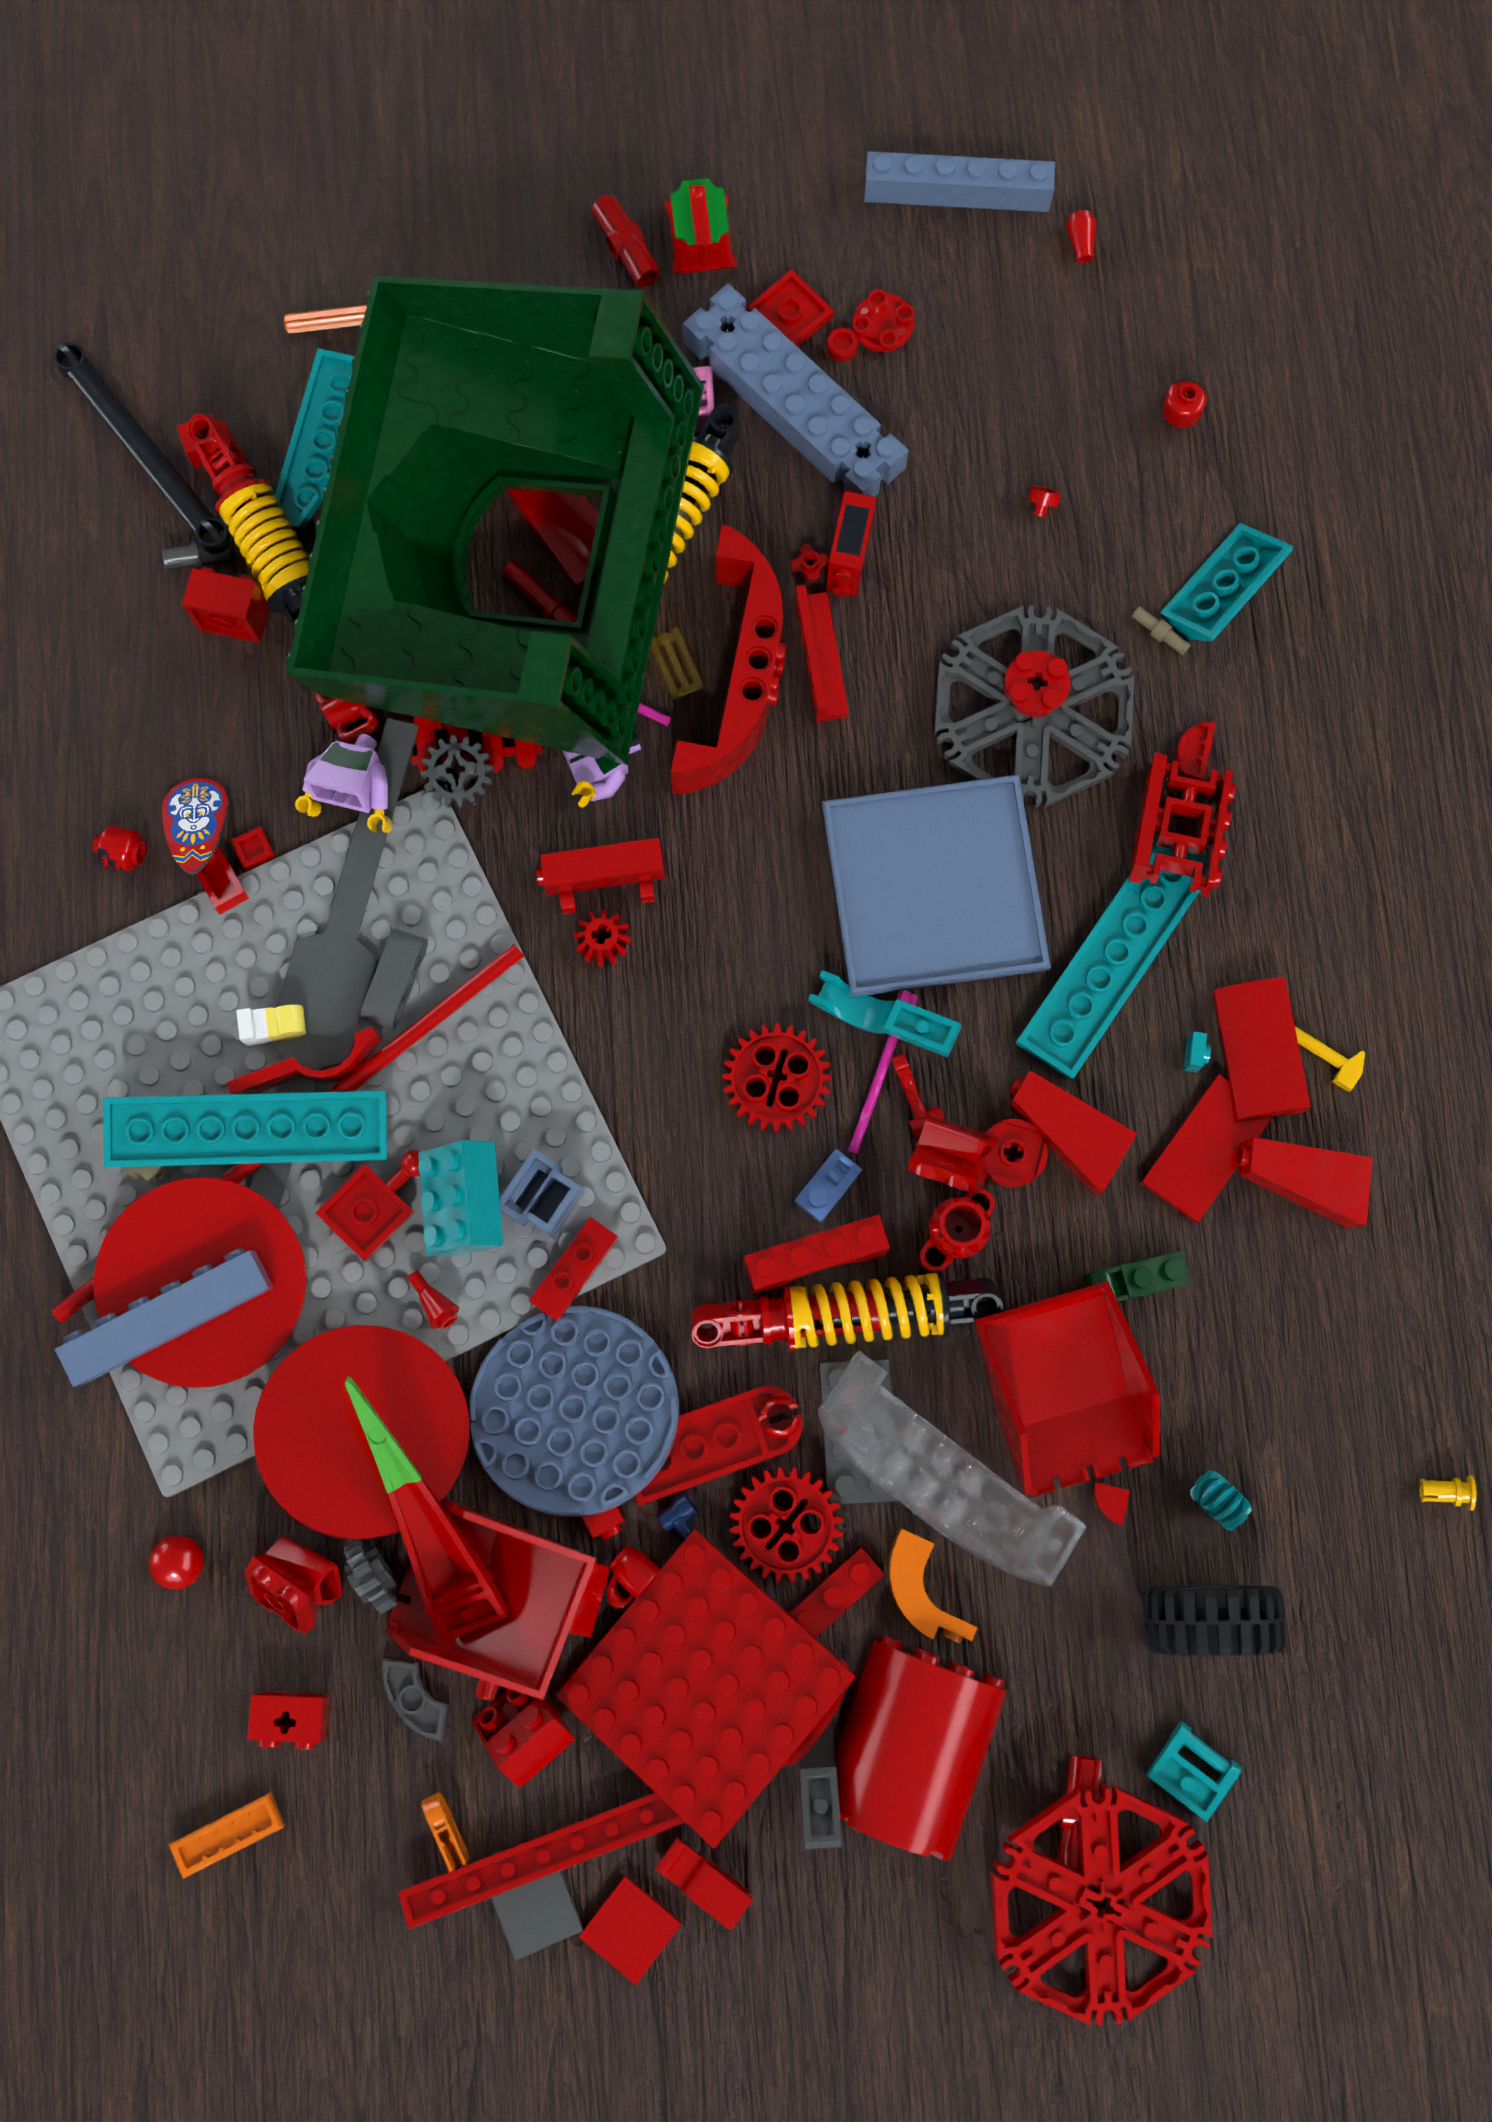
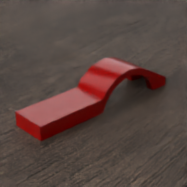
[227,1027,381,1095]

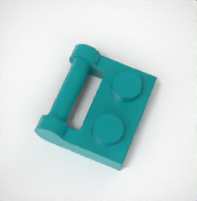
[1145,1721,1242,1822]

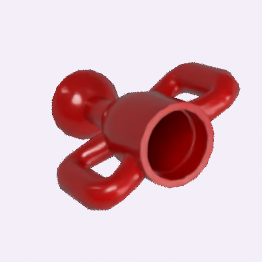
[315,693,378,744]

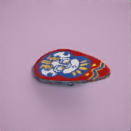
[162,778,229,875]

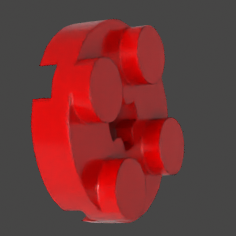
[1003,651,1071,717]
[983,1119,1048,1188]

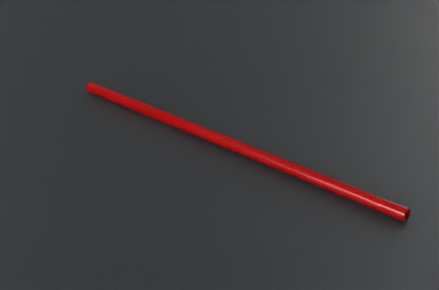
[51,944,524,1323]

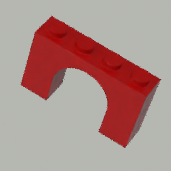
[744,1215,890,1297]

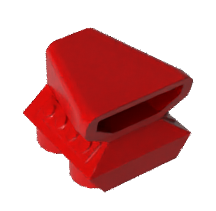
[908,1116,1000,1193]
[244,1535,343,1634]

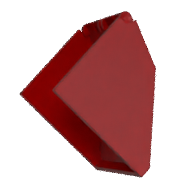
[974,1281,1160,1498]
[385,1498,596,1700]

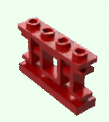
[1128,753,1236,898]

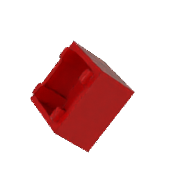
[182,566,270,644]

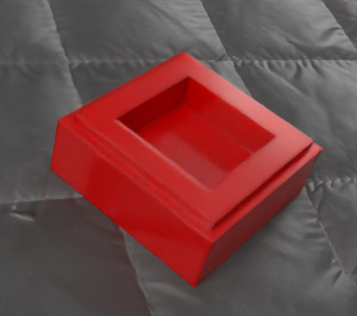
[231,826,276,871]

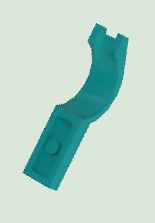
[808,970,962,1058]

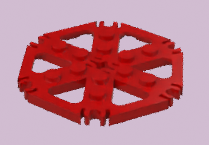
[990,1784,1212,2026]

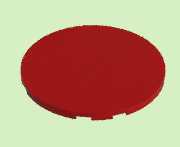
[93,1177,307,1388]
[253,1325,470,1540]

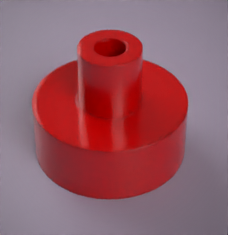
[1027,485,1062,517]

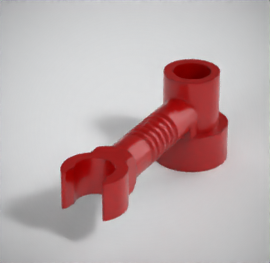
[891,1053,945,1140]

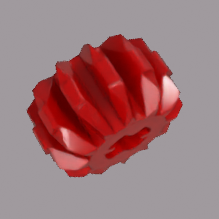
[574,909,631,967]

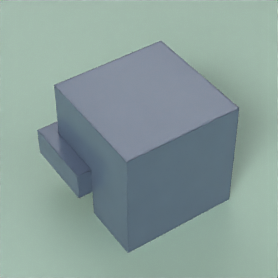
[499,1149,585,1239]

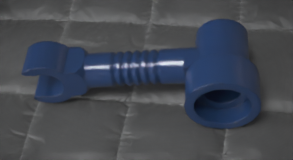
[656,1490,699,1541]

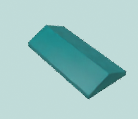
[1160,523,1293,642]

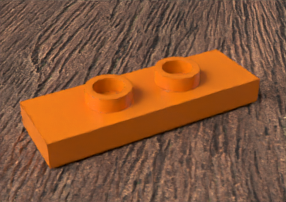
[169,1792,286,1879]

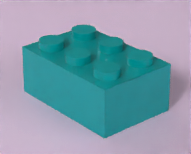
[418,1140,503,1256]

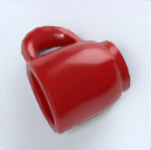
[606,1546,661,1610]

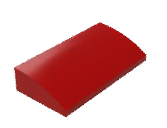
[506,488,598,595]
[1212,977,1311,1121]

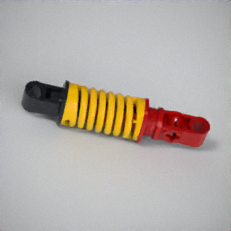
[187,414,309,631]

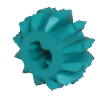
[1190,1470,1252,1531]

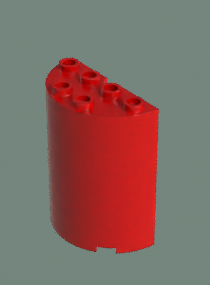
[834,1635,1008,1861]

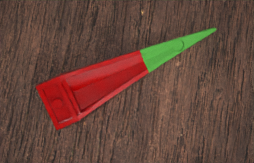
[345,1376,509,1642]

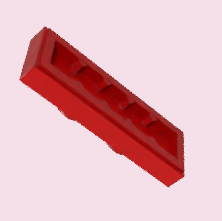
[529,1217,619,1322]

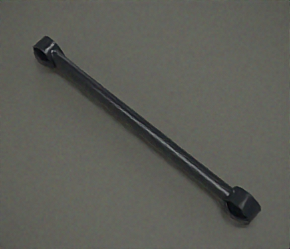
[53,342,231,554]

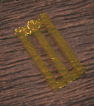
[651,627,703,699]

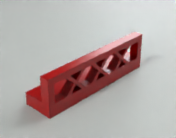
[795,585,849,722]

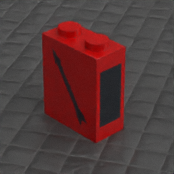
[826,491,877,597]

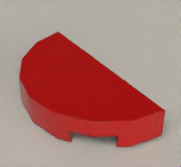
[1175,722,1216,781]

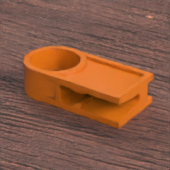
[422,1792,470,1872]

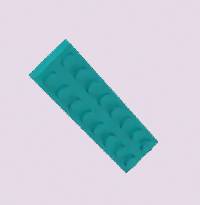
[1015,834,1207,1081]
[103,1091,388,1168]

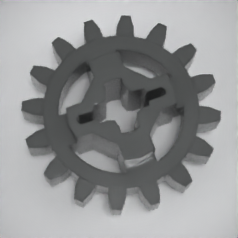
[421,735,494,809]
[343,1539,398,1614]

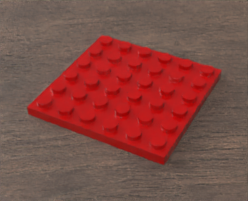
[555,1530,857,1849]

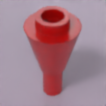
[407,1270,460,1330]

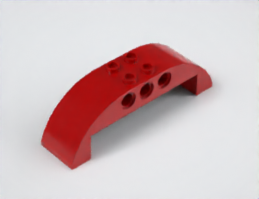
[671,525,786,795]

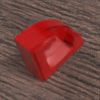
[1093,1482,1130,1525]

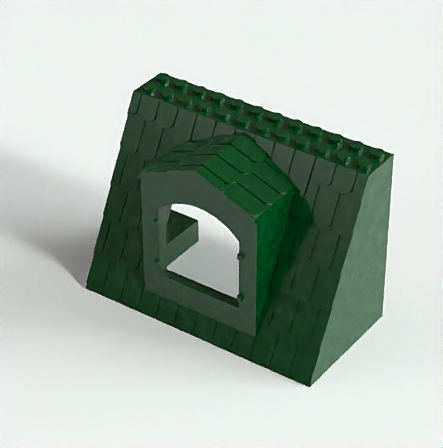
[286,275,704,765]

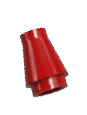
[1066,211,1097,263]

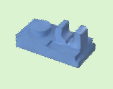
[794,1149,863,1223]

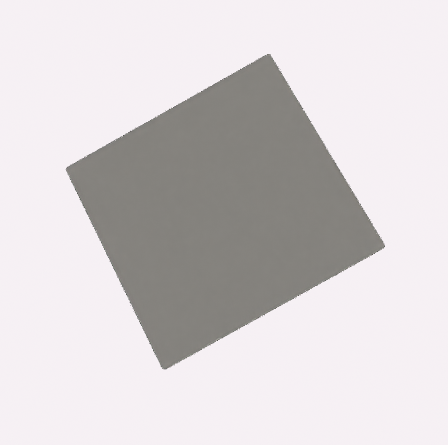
[0,785,666,1497]

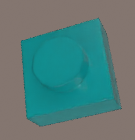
[1183,1032,1211,1073]

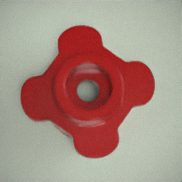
[791,545,829,581]

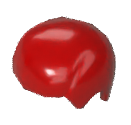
[148,1534,204,1590]

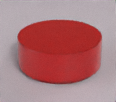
[827,327,858,362]

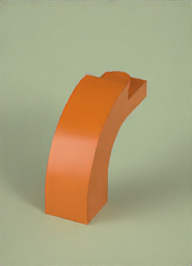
[888,1528,977,1644]

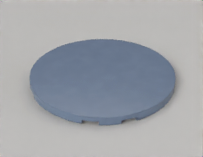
[469,1306,679,1517]

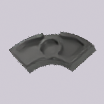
[382,1657,449,1741]

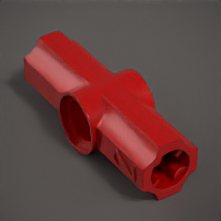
[591,194,660,288]
[1057,1754,1102,1871]

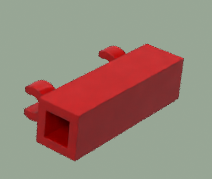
[536,838,665,914]

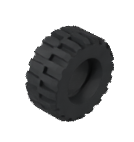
[1142,1585,1287,1656]

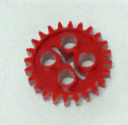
[722,1023,832,1134]
[729,1465,844,1583]

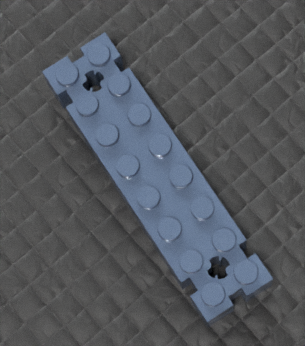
[683,283,909,497]

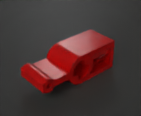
[655,1837,753,1931]

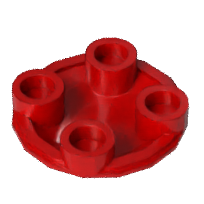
[852,289,914,352]

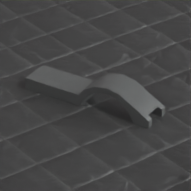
[799,1720,842,1849]

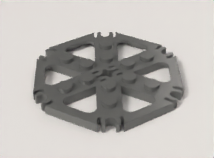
[934,605,1135,808]

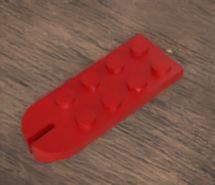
[635,1386,802,1506]

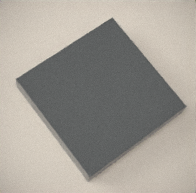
[491,1871,584,1961]

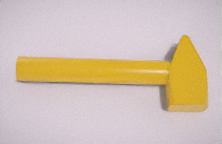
[1295,1026,1365,1092]

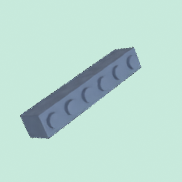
[864,151,1055,212]
[55,1247,274,1387]

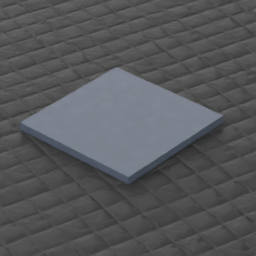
[822,775,1051,998]

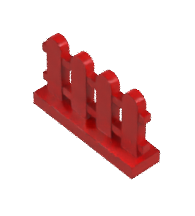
[408,715,543,776]

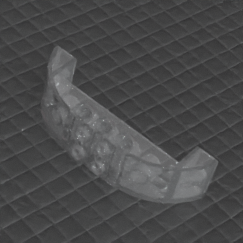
[818,1350,1087,1587]

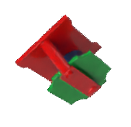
[665,178,736,275]

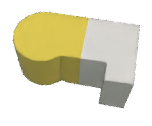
[236,1005,306,1047]

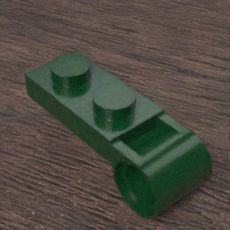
[1083,1250,1192,1303]

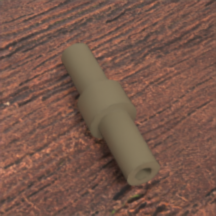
[1132,606,1191,655]

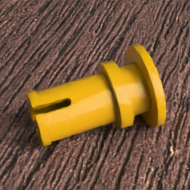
[1419,1475,1477,1511]

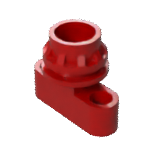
[918,1188,995,1274]

